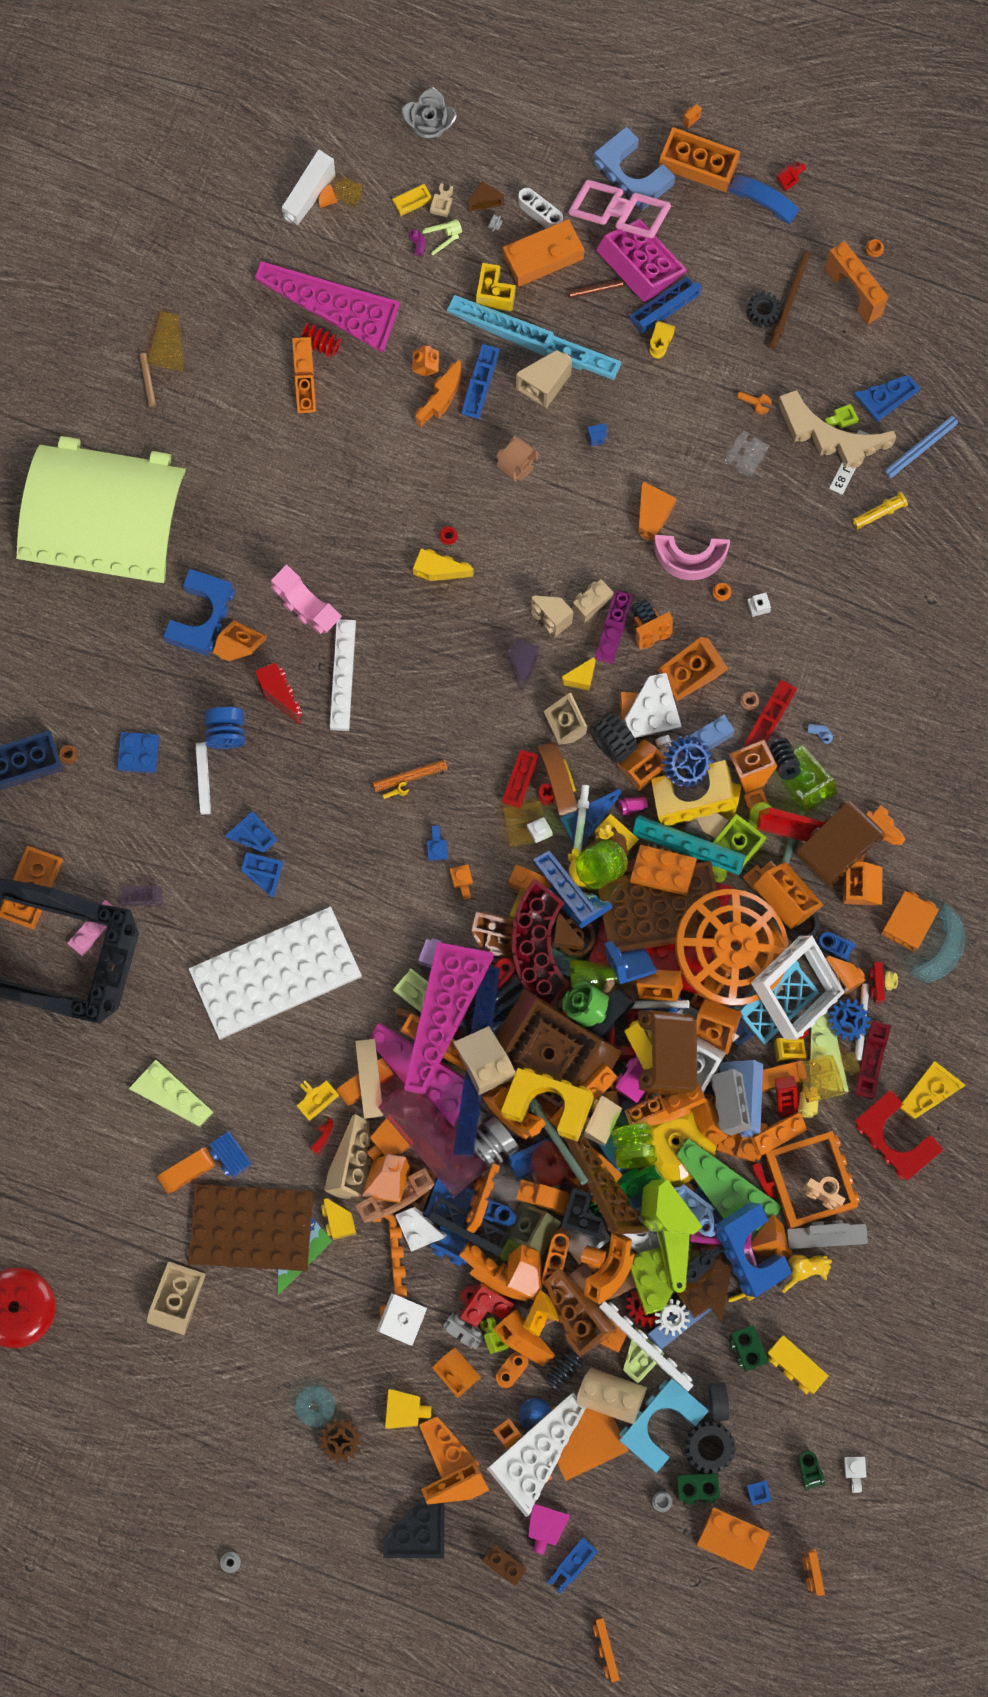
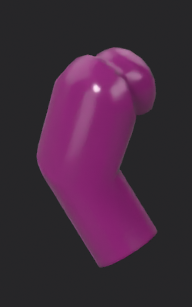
[409,229,426,256]

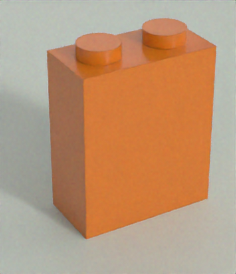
[881,891,939,952]

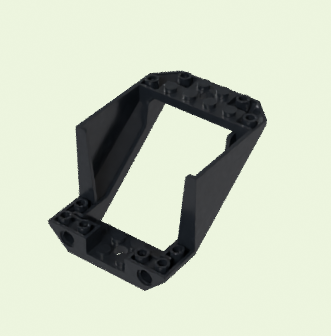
[0,878,139,1024]

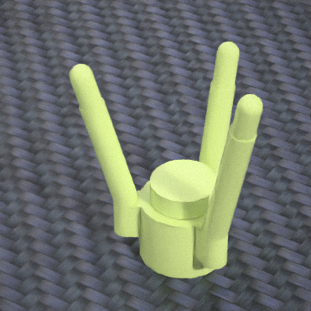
[422,219,462,255]

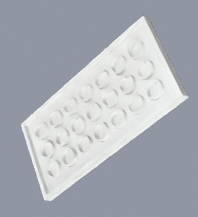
[189,907,362,1040]

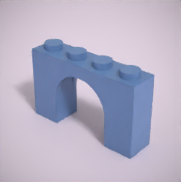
[594,127,675,211]

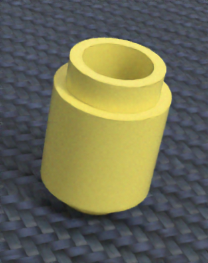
[798,1088,819,1118]

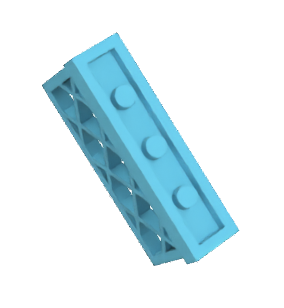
[733,961,820,1045]

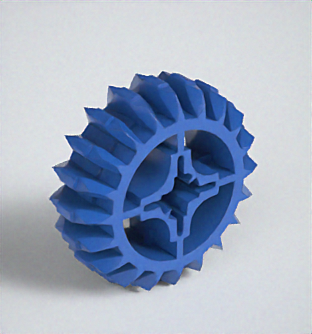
[662,735,713,787]

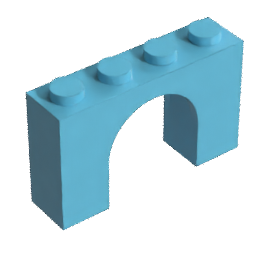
[619,1379,709,1473]

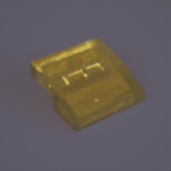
[503,801,547,847]
[796,1055,845,1103]

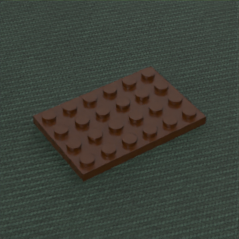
[597,861,723,952]
[188,1184,314,1272]

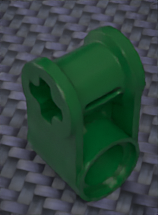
[797,1451,826,1492]

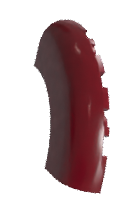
[512,878,571,1006]

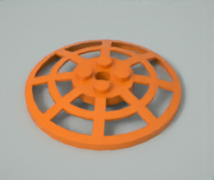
[675,889,789,1006]

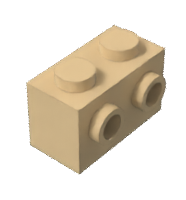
[572,579,614,623]

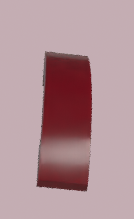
[855,1021,891,1100]

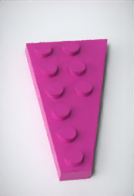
[370,1023,475,1135]

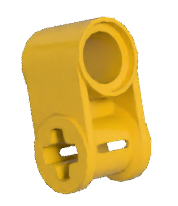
[649,321,675,359]

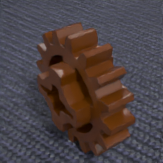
[319,1418,362,1463]

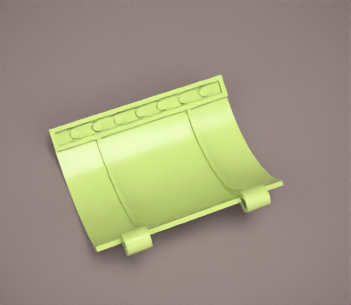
[17,436,186,583]

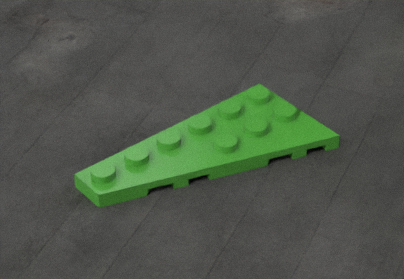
[675,1138,782,1251]

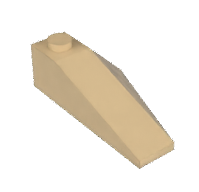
[324,1114,371,1202]

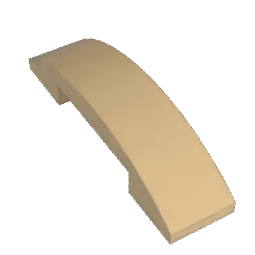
[356,1039,384,1119]

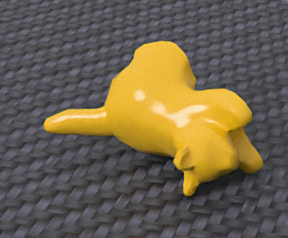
[782,1254,832,1293]

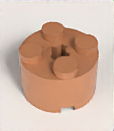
[496,436,539,482]

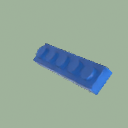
[533,850,599,926]

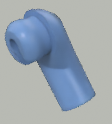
[807,724,833,744]

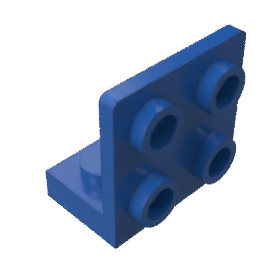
[605,941,656,984]

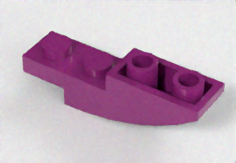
[595,590,633,664]

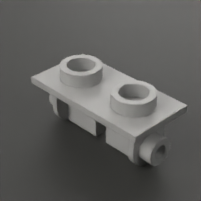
[443,1313,484,1350]

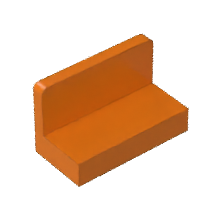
[432,1348,481,1398]

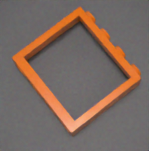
[764,1131,860,1229]

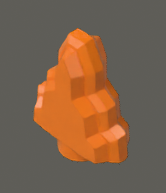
[867,805,905,845]

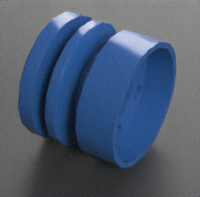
[204,707,245,749]

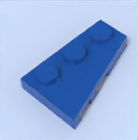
[854,375,921,422]

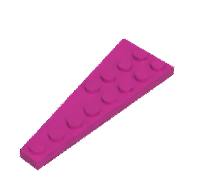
[255,261,400,353]
[404,942,494,1094]

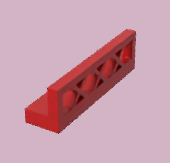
[756,807,825,842]

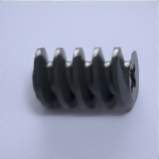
[769,738,801,780]
[541,1347,583,1392]

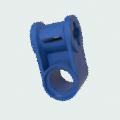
[817,932,856,962]
[483,1198,517,1227]

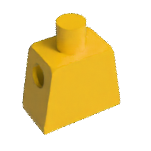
[385,1389,432,1429]

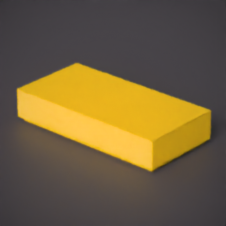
[392,184,433,216]

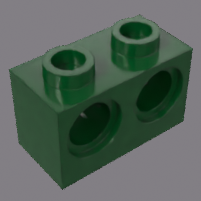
[728,1325,769,1372]
[676,1473,720,1505]

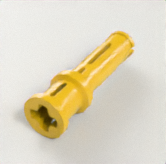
[852,492,908,530]

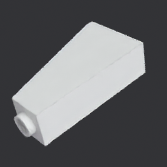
[282,150,335,225]

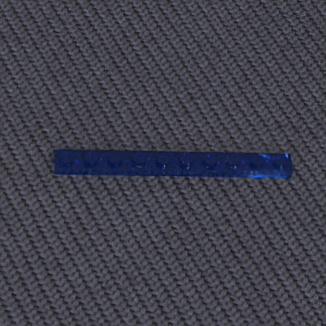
[453,966,500,1157]

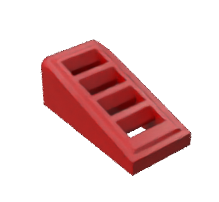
[775,1076,798,1117]

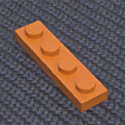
[549,1063,618,1128]

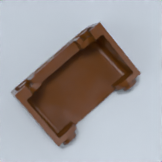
[638,1010,697,1095]

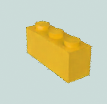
[766,1335,829,1395]

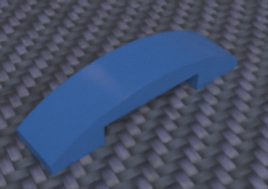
[728,174,799,224]

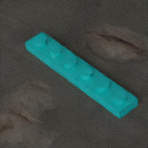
[633,816,746,875]

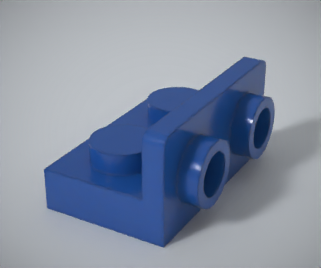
[430,1226,476,1266]

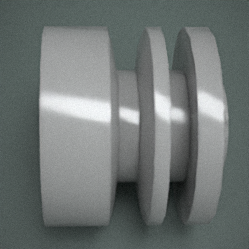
[468,1116,519,1167]

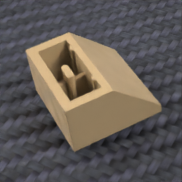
[531,595,573,637]
[582,1096,622,1146]

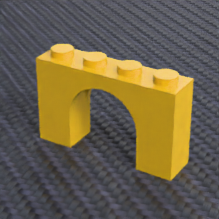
[651,760,737,826]
[501,1068,594,1142]

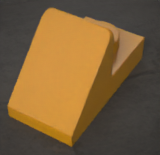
[523,1290,559,1336]

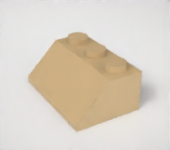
[577,1368,647,1424]

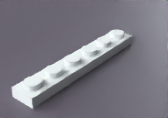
[330,619,356,731]
[599,1301,693,1392]

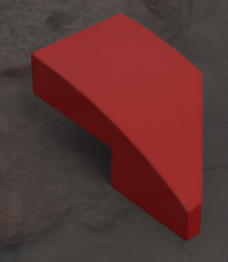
[310,1118,334,1156]
[751,1163,777,1199]

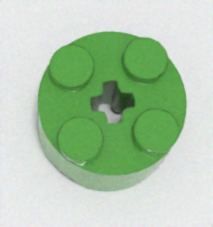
[563,981,609,1027]

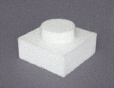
[527,817,553,843]

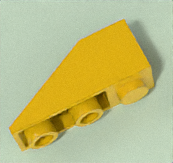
[413,549,474,581]

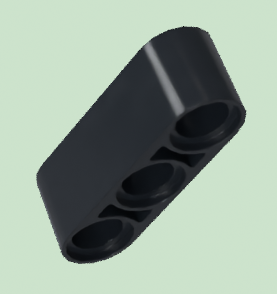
[584,988,635,1039]

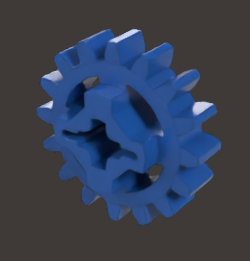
[828,999,871,1042]

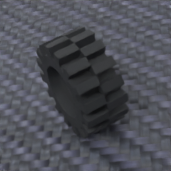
[747,291,781,328]

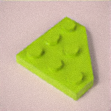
[630,1247,690,1315]

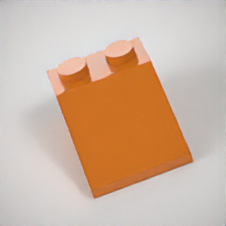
[657,637,728,701]

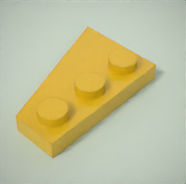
[900,1061,966,1119]

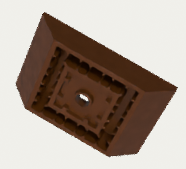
[495,989,623,1108]

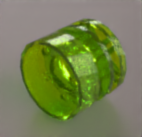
[575,840,628,889]
[611,1124,657,1169]

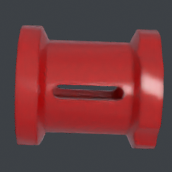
[539,783,554,805]

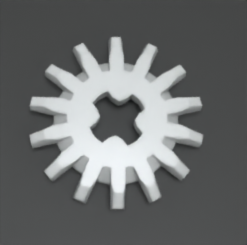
[655,1299,690,1336]

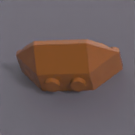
[470,911,514,960]

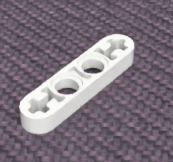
[196,742,211,815]

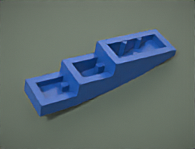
[461,344,500,419]

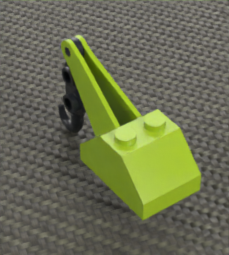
[641,1179,731,1293]

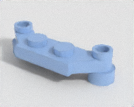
[674,1184,716,1237]

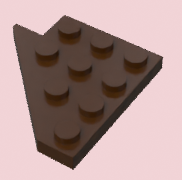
[674,1243,732,1321]

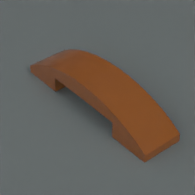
[537,742,578,816]

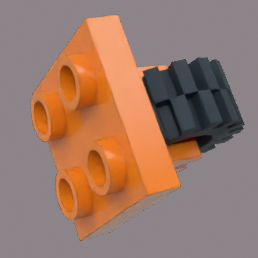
[631,599,673,650]

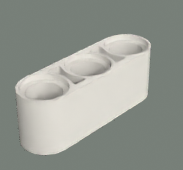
[518,188,563,229]

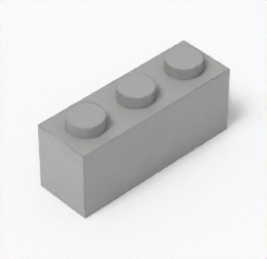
[712,1069,751,1135]

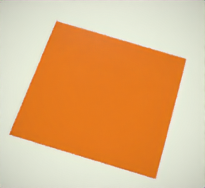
[551,1407,629,1481]

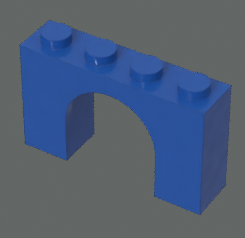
[164,569,235,656]
[714,1202,792,1297]

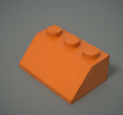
[753,862,823,929]
[696,1508,770,1571]

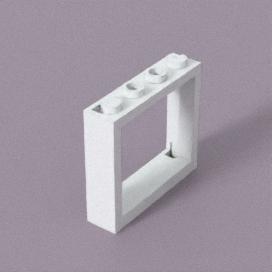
[751,936,845,1040]

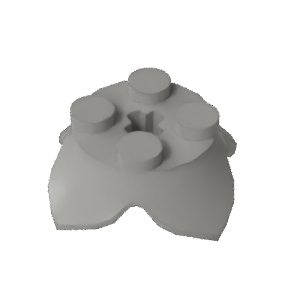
[402,87,457,138]

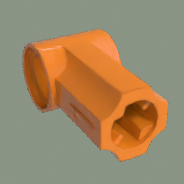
[581,1245,606,1273]

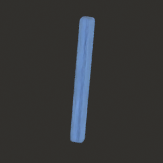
[885,416,958,478]

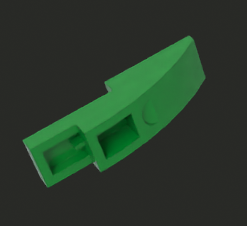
[588,1164,664,1217]

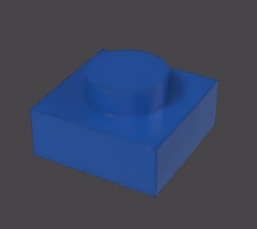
[747,1480,772,1506]

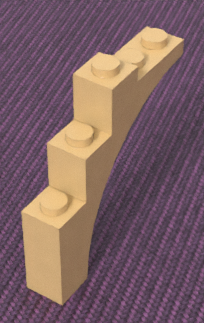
[778,390,896,469]

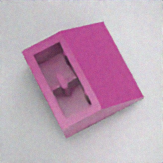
[615,1056,647,1104]

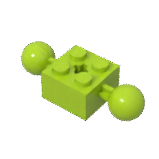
[712,802,772,883]

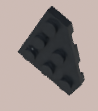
[383,1497,445,1559]

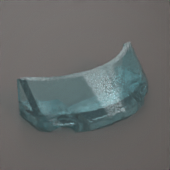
[910,903,965,984]

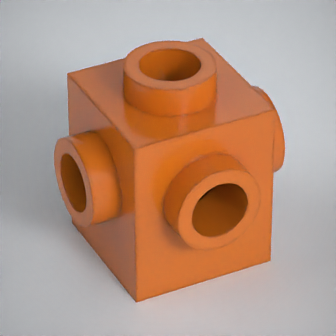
[412,345,439,377]

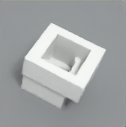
[747,593,771,617]

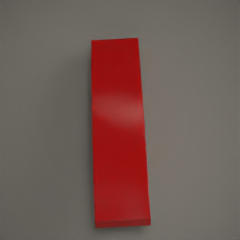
[743,680,798,747]

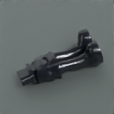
[465,973,525,1030]

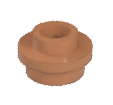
[740,691,759,710]

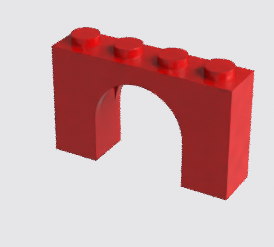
[855,1089,944,1181]

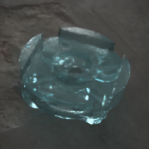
[295,1386,336,1427]

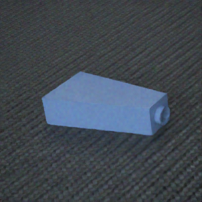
[719,1060,763,1137]

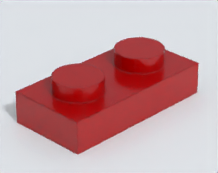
[869,962,885,1004]

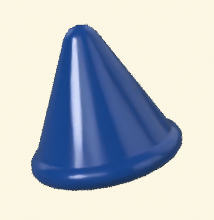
[518,1398,551,1431]

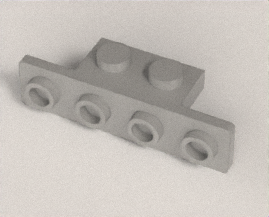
[787,1220,868,1249]

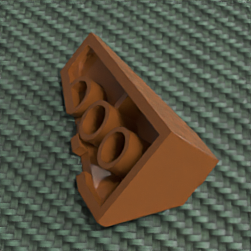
[545,1268,617,1357]

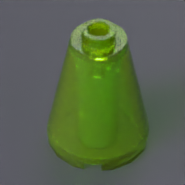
[570,959,619,991]

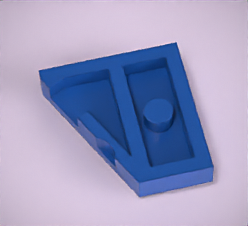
[225,811,278,853]

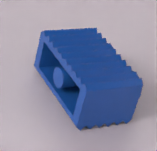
[209,1131,252,1178]

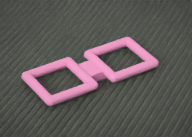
[568,180,671,239]

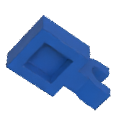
[427,826,448,861]

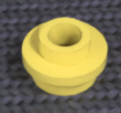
[883,971,898,990]

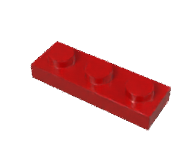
[502,749,539,809]

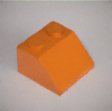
[696,999,742,1055]

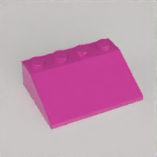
[596,219,687,302]

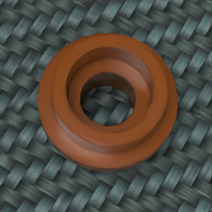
[58,745,78,764]

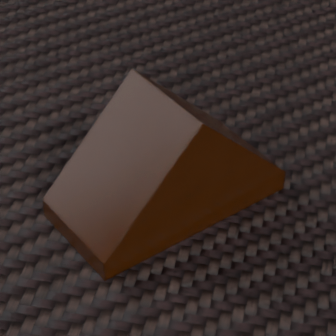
[468,181,504,212]
[554,914,585,950]

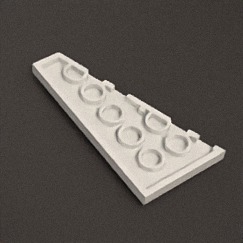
[487,1392,586,1517]

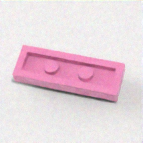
[67,900,113,957]

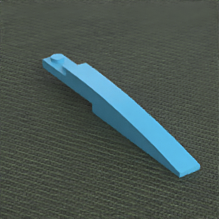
[447,295,621,380]

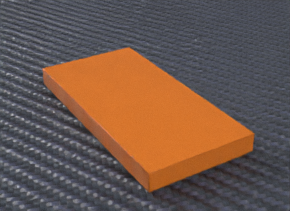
[0,846,63,930]

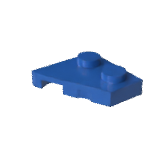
[241,852,284,898]

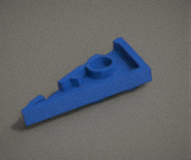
[560,789,621,846]

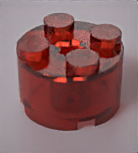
[530,1141,570,1187]

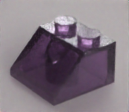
[508,638,539,691]

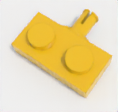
[297,1080,339,1122]

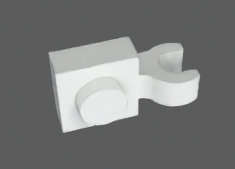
[844,1457,866,1493]

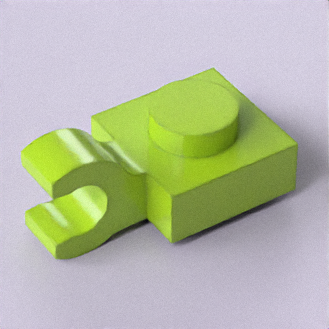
[825,404,859,429]
[480,1317,509,1354]

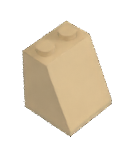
[516,350,572,409]

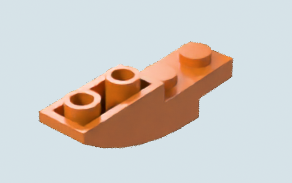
[292,337,316,413]
[415,360,461,427]
[624,1083,707,1128]
[459,1241,528,1301]

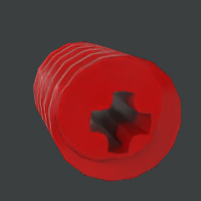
[300,323,342,358]

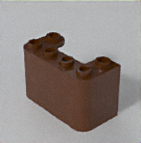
[797,800,886,890]

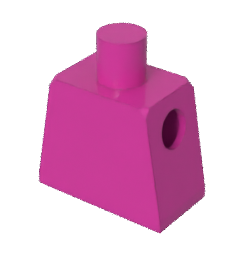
[528,1504,570,1555]

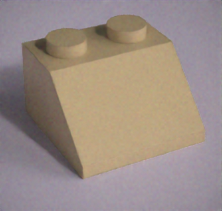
[544,693,587,745]

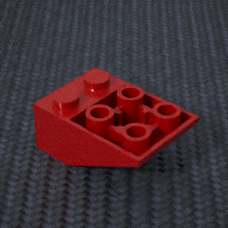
[255,662,302,724]

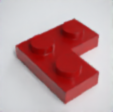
[459,1283,515,1327]

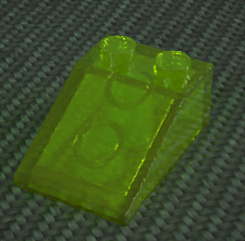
[775,745,838,813]

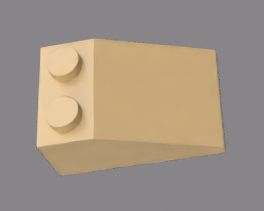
[453,1027,516,1095]
[147,1262,206,1335]

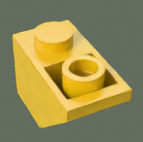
[321,1199,356,1240]

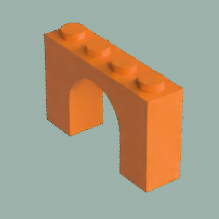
[825,241,888,325]

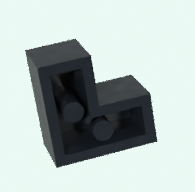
[561,1188,605,1240]

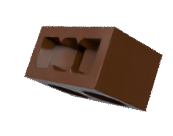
[482,1544,527,1586]

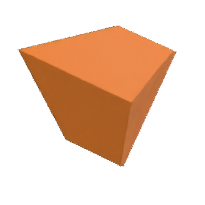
[751,1214,793,1258]

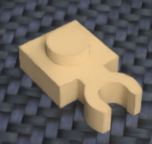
[430,183,453,217]

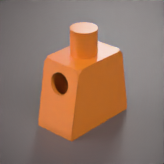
[366,1114,415,1161]

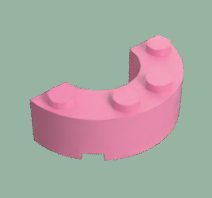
[654,535,730,580]
[271,564,342,634]

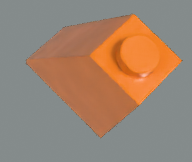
[638,482,677,541]

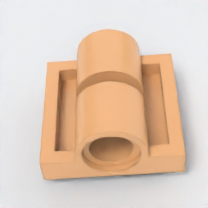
[803,1177,845,1210]

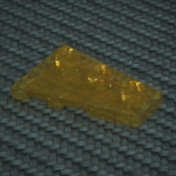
[148,312,184,372]

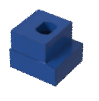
[587,423,607,446]

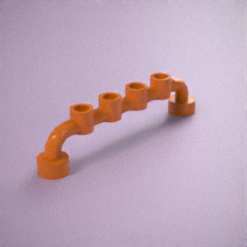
[373,1214,407,1320]

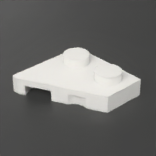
[396,1207,446,1252]

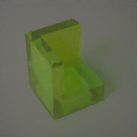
[499,1239,520,1263]

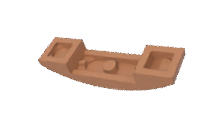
[355,1168,434,1223]

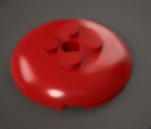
[0,1268,56,1348]

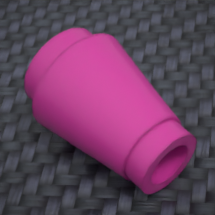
[618,797,648,816]

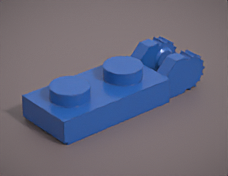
[547,1538,598,1594]

